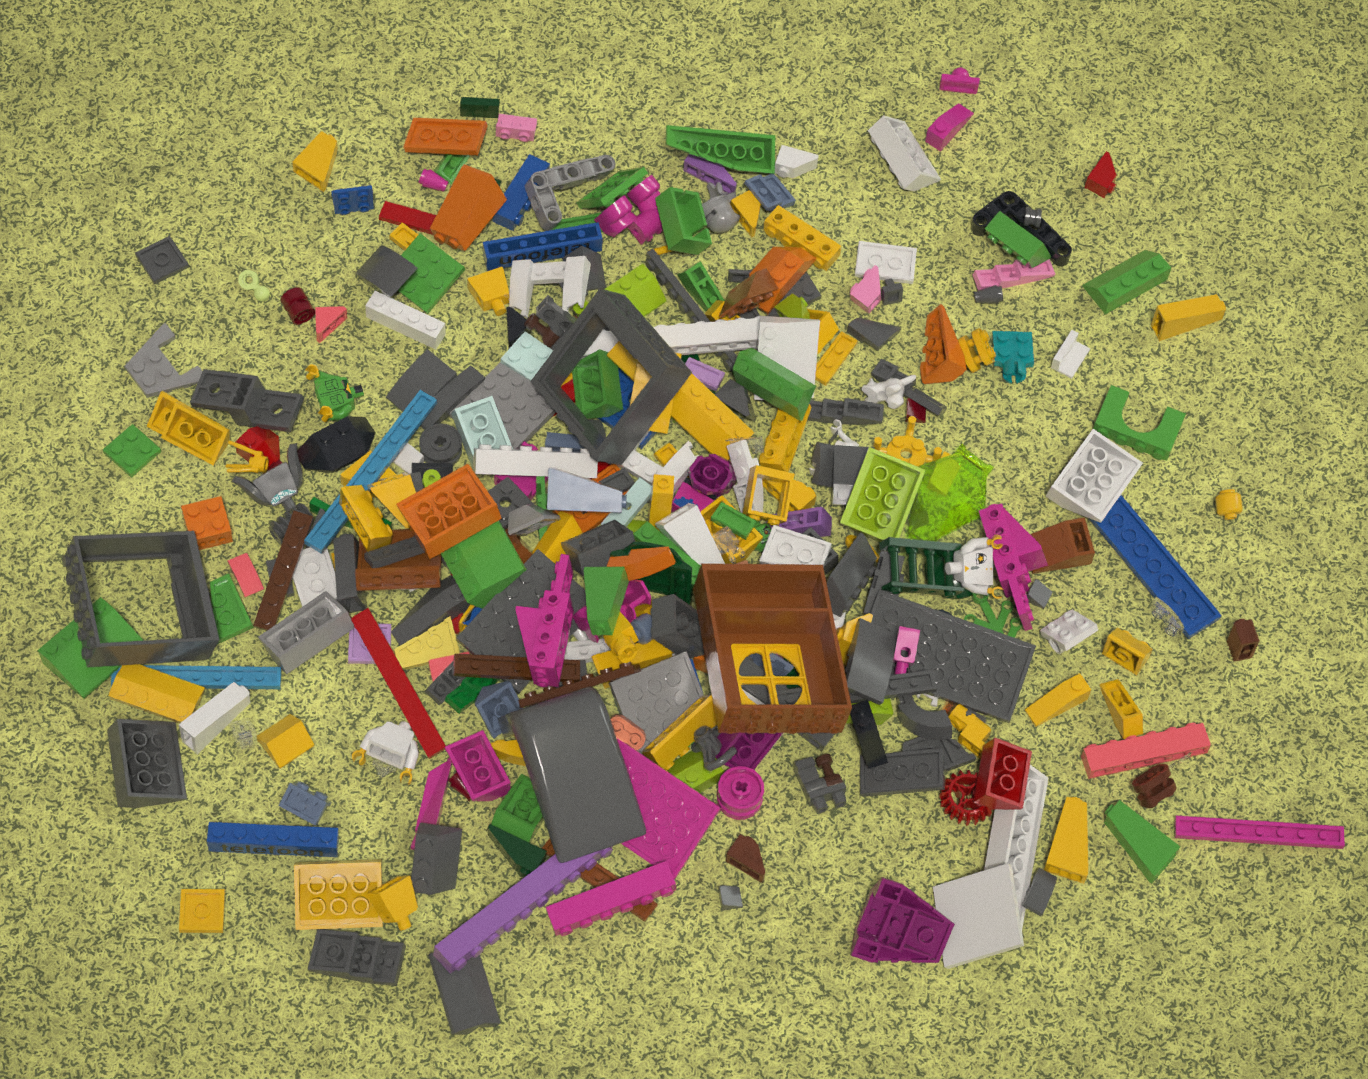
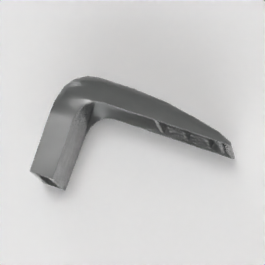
[497,686,646,863]

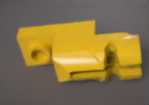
[603,612,639,663]

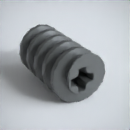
[269,503,314,545]

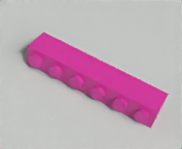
[545,861,677,936]

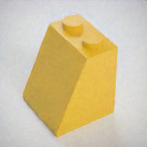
[367,472,416,530]

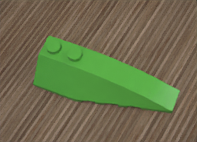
[666,125,775,174]

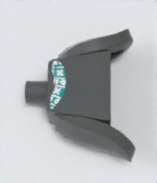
[231,443,303,512]

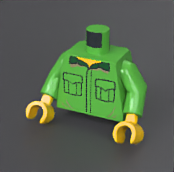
[305,364,364,422]

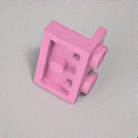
[496,114,537,142]

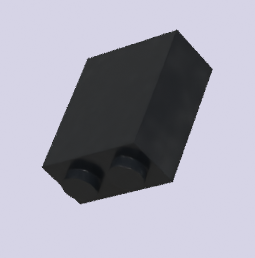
[850,700,888,769]

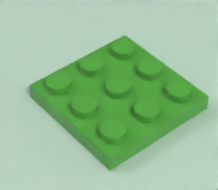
[576,167,648,210]
[397,233,465,314]

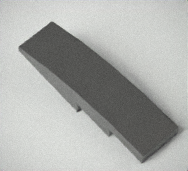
[420,365,485,430]
[807,398,884,425]

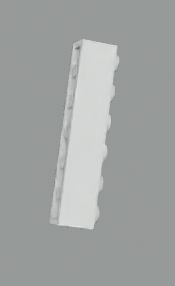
[473,444,598,478]

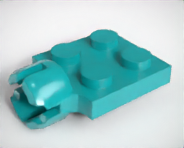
[992,331,1034,384]

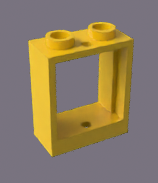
[742,465,795,526]

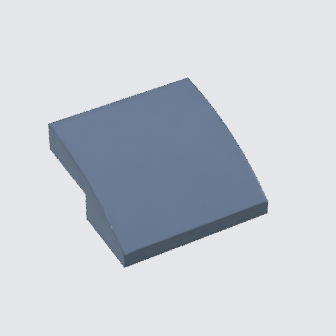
[744,174,796,211]

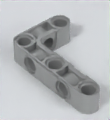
[525,155,616,231]

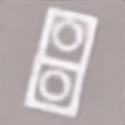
[1149,597,1184,638]

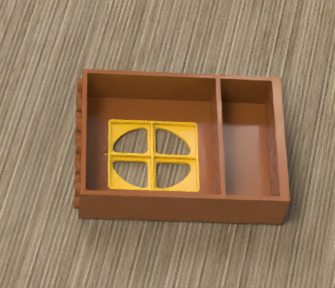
[693,563,852,734]

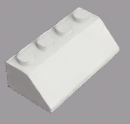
[868,115,941,191]

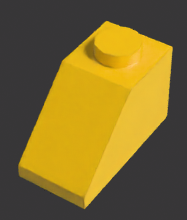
[730,190,761,238]

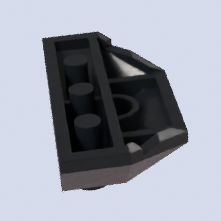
[297,416,376,473]

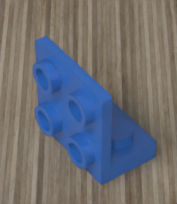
[331,185,374,215]

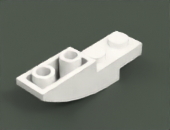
[727,439,763,520]

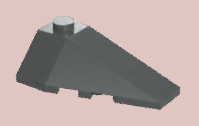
[391,575,470,646]

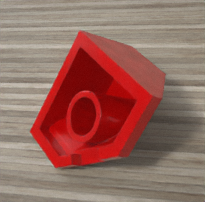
[235,426,280,474]

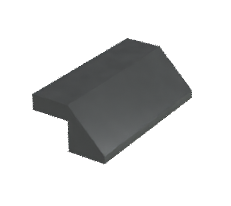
[428,953,501,1035]

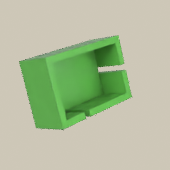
[655,187,712,255]

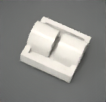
[1040,609,1098,654]

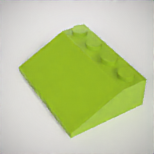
[839,447,925,542]

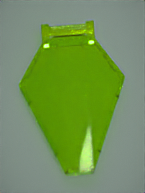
[907,443,994,541]

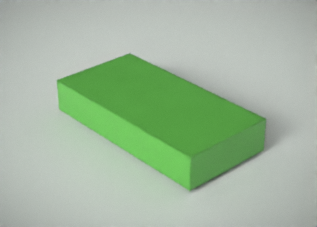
[711,502,757,540]

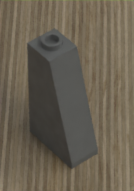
[333,534,367,613]

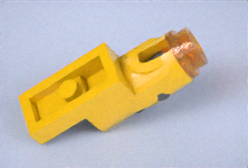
[944,702,991,759]

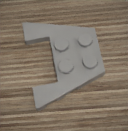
[125,323,203,398]

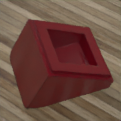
[905,398,926,423]

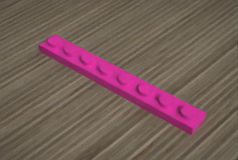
[1174,816,1345,849]

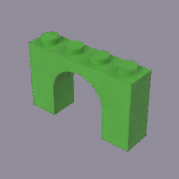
[1093,385,1186,461]

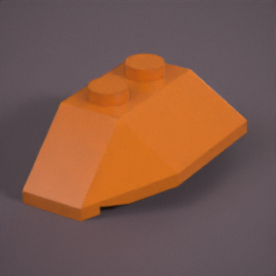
[749,247,816,314]

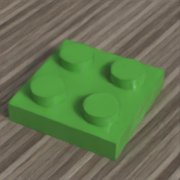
[103,424,161,478]

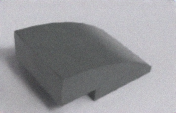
[355,245,418,297]
[386,349,457,412]

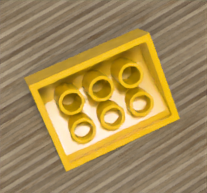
[294,859,383,930]

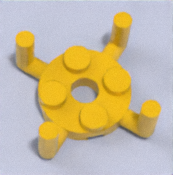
[873,416,942,468]

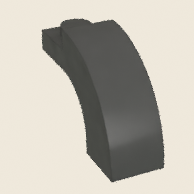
[897,695,952,740]

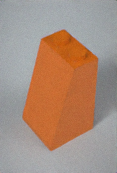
[430,164,507,251]

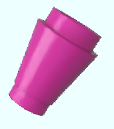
[418,169,449,192]

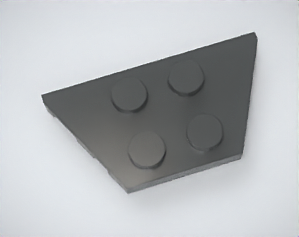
[902,737,976,772]

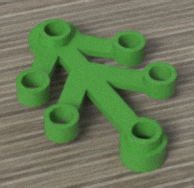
[964,593,1022,638]

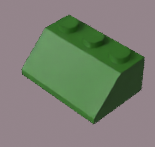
[985,211,1051,268]
[572,349,623,419]

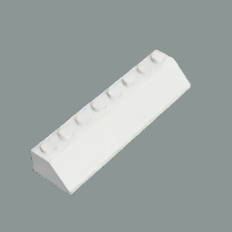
[984,765,1048,928]

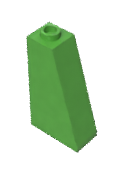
[584,567,629,635]
[1104,800,1181,884]

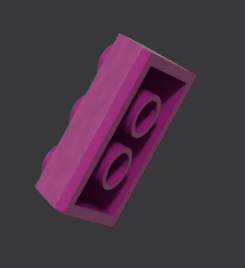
[715,733,783,770]

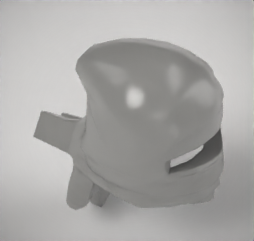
[702,182,740,233]

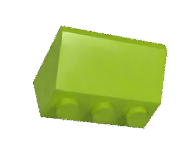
[605,263,667,317]
[667,751,724,793]

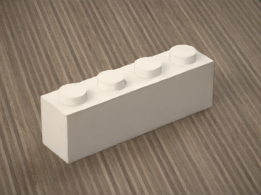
[365,291,446,349]

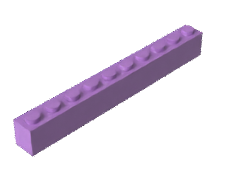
[433,846,613,974]

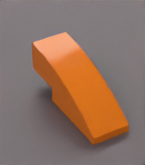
[606,546,676,581]

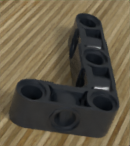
[971,191,1072,267]

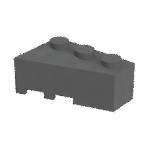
[863,550,905,616]

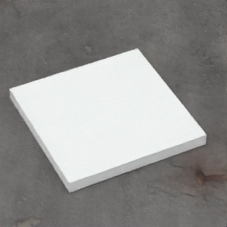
[933,863,1024,969]

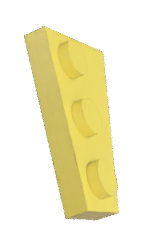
[394,616,460,670]

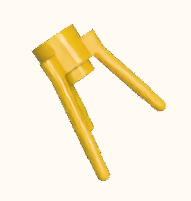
[225,440,268,473]

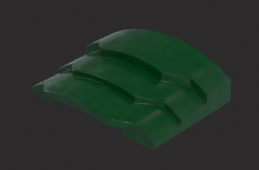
[610,542,693,606]

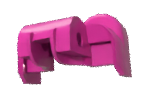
[594,174,663,245]
[573,580,651,643]

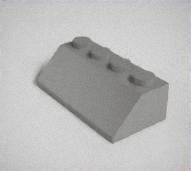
[258,591,355,674]

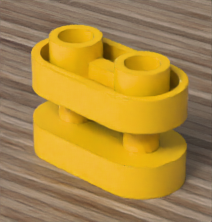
[958,328,996,373]

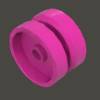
[717,766,764,820]

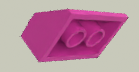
[445,730,511,801]

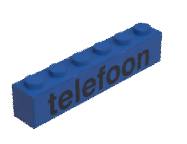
[483,222,603,271]
[207,822,339,857]

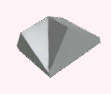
[508,504,560,535]

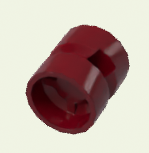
[280,287,316,325]

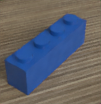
[493,154,550,231]

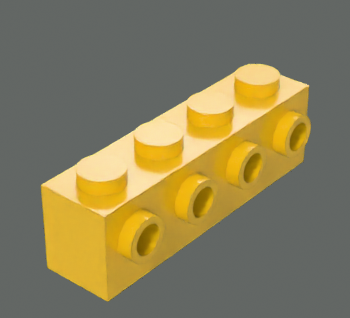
[763,205,842,271]
[759,404,812,472]

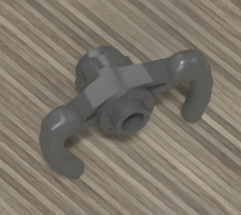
[691,726,737,771]

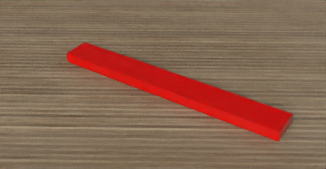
[351,608,446,759]

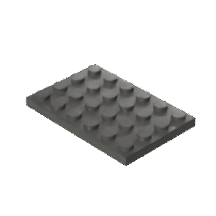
[456,549,586,694]

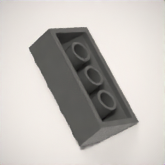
[827,532,877,617]

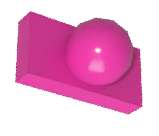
[939,67,980,94]

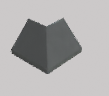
[562,246,606,291]
[715,379,757,422]

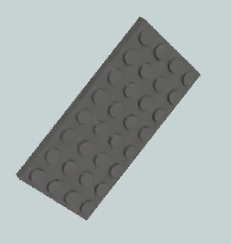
[871,590,1036,723]

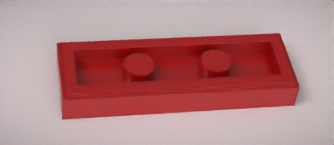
[379,201,436,235]

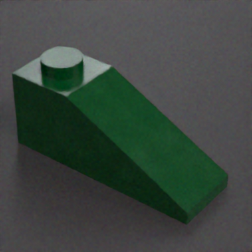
[488,824,547,878]

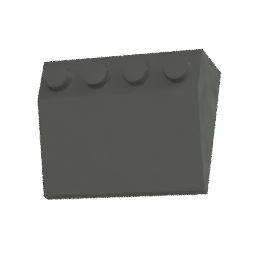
[107,719,187,808]

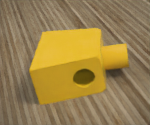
[467,267,509,316]
[367,875,418,931]

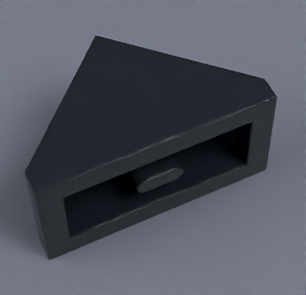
[507,307,531,350]

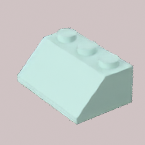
[451,396,513,469]

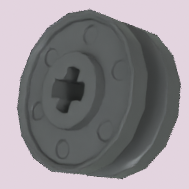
[419,424,462,465]

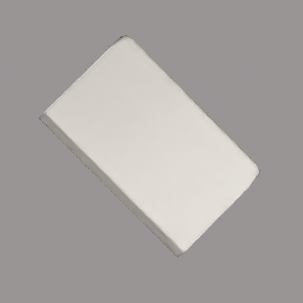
[393,443,424,474]

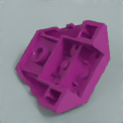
[851,877,955,963]

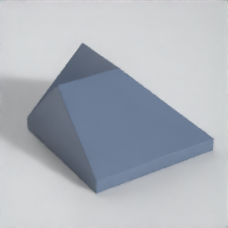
[475,681,523,739]

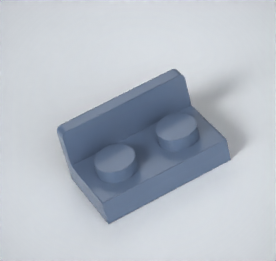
[279,781,332,825]

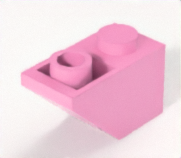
[850,265,882,314]

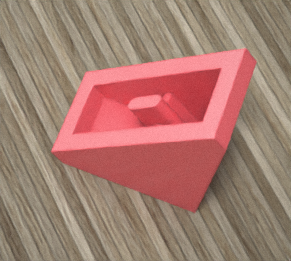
[315,306,347,343]

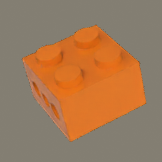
[181,496,233,550]

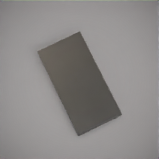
[860,748,945,797]

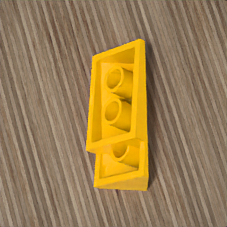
[146,391,230,466]

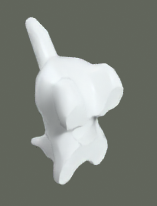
[862,375,916,409]

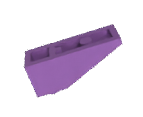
[683,154,737,194]
[766,507,832,537]

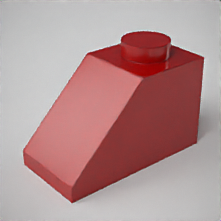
[1084,151,1117,198]

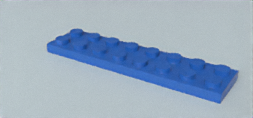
[1088,495,1222,639]

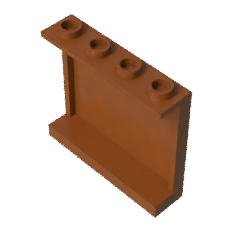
[355,529,442,591]

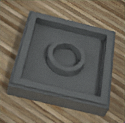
[135,236,189,285]

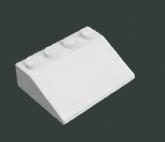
[754,316,820,400]
[1046,429,1143,523]

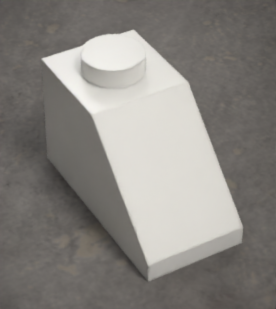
[775,145,819,178]

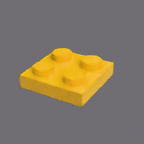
[179,889,225,933]

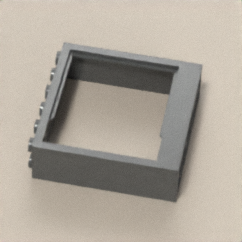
[531,288,692,465]
[62,531,219,667]

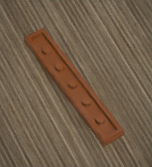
[541,838,658,922]

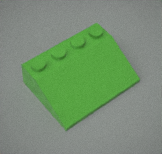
[441,521,526,609]
[37,597,144,699]

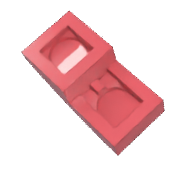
[227,553,264,598]

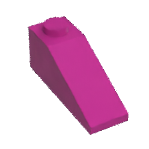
[925,103,974,152]

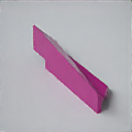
[410,758,453,850]

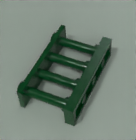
[879,537,964,599]

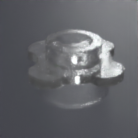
[372,759,397,778]

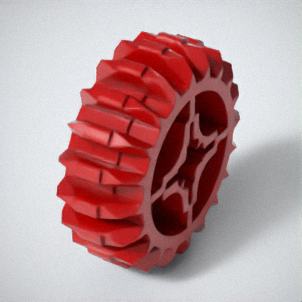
[939,769,994,826]

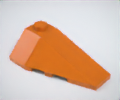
[920,304,967,384]

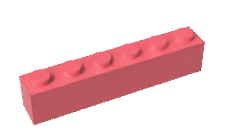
[1081,723,1211,779]

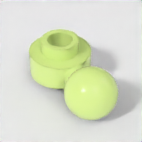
[238,270,270,301]

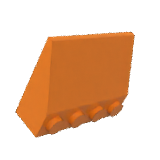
[396,464,502,559]

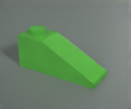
[677,261,725,311]

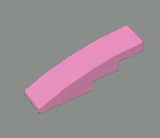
[972,259,1055,290]

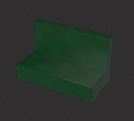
[460,97,500,119]

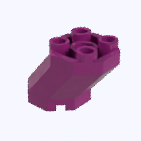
[688,454,737,497]

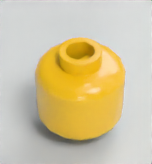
[1215,489,1243,520]

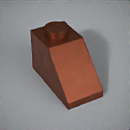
[726,834,765,883]

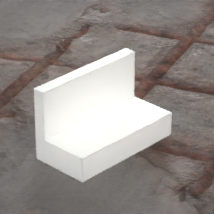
[1051,330,1090,379]

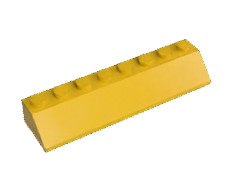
[606,341,755,460]

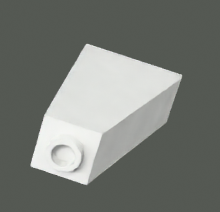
[655,503,725,566]
[179,682,250,755]

